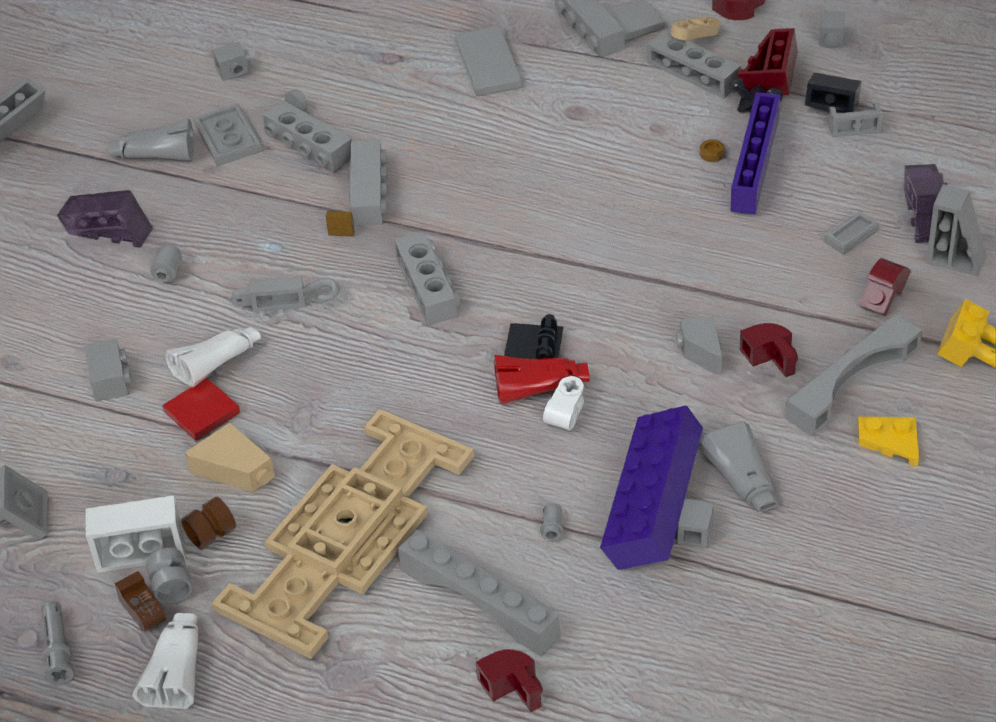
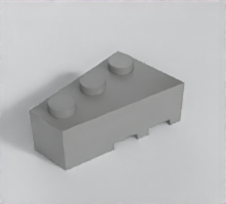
[926,184,986,276]

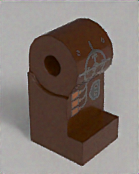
[114,571,166,632]

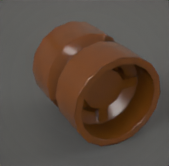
[181,496,236,550]

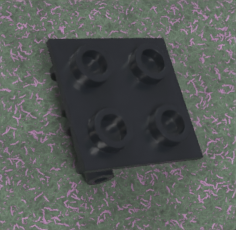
[504,314,564,359]

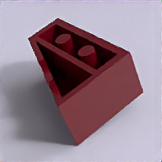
[737,28,798,95]

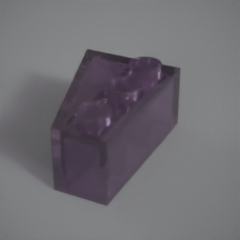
[904,164,947,243]
[57,190,153,248]

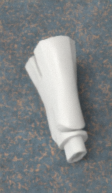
[166,327,261,387]
[132,613,198,709]

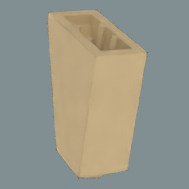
[185,422,275,492]

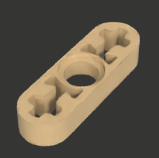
[670,16,721,40]

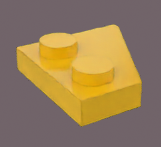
[857,416,919,466]

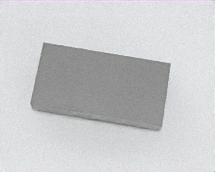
[824,211,879,255]

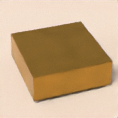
[326,211,355,237]

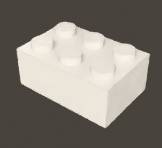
[85,496,185,573]

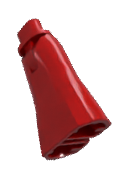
[494,355,590,404]

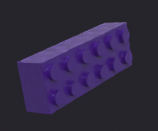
[600,405,703,570]

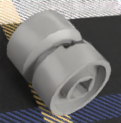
[146,548,192,605]

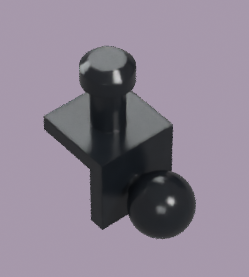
[730,78,783,113]

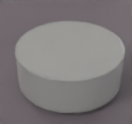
[285,89,307,111]

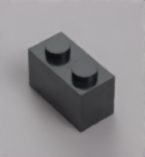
[805,73,862,113]

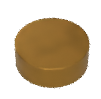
[700,139,725,162]

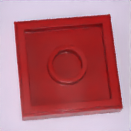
[162,377,240,441]

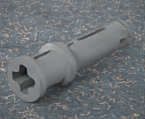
[41,601,74,685]

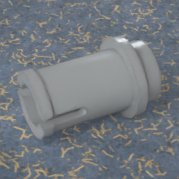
[540,503,564,541]

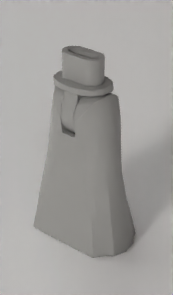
[109,118,194,161]
[698,421,778,512]

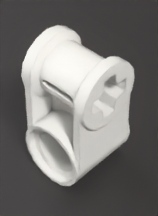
[543,376,584,431]

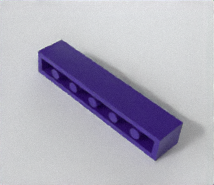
[730,92,781,215]

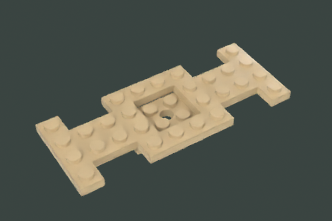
[212,409,474,659]

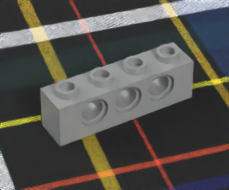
[647,30,741,98]
[263,100,352,172]
[394,231,460,325]

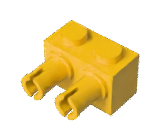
[937,299,996,368]

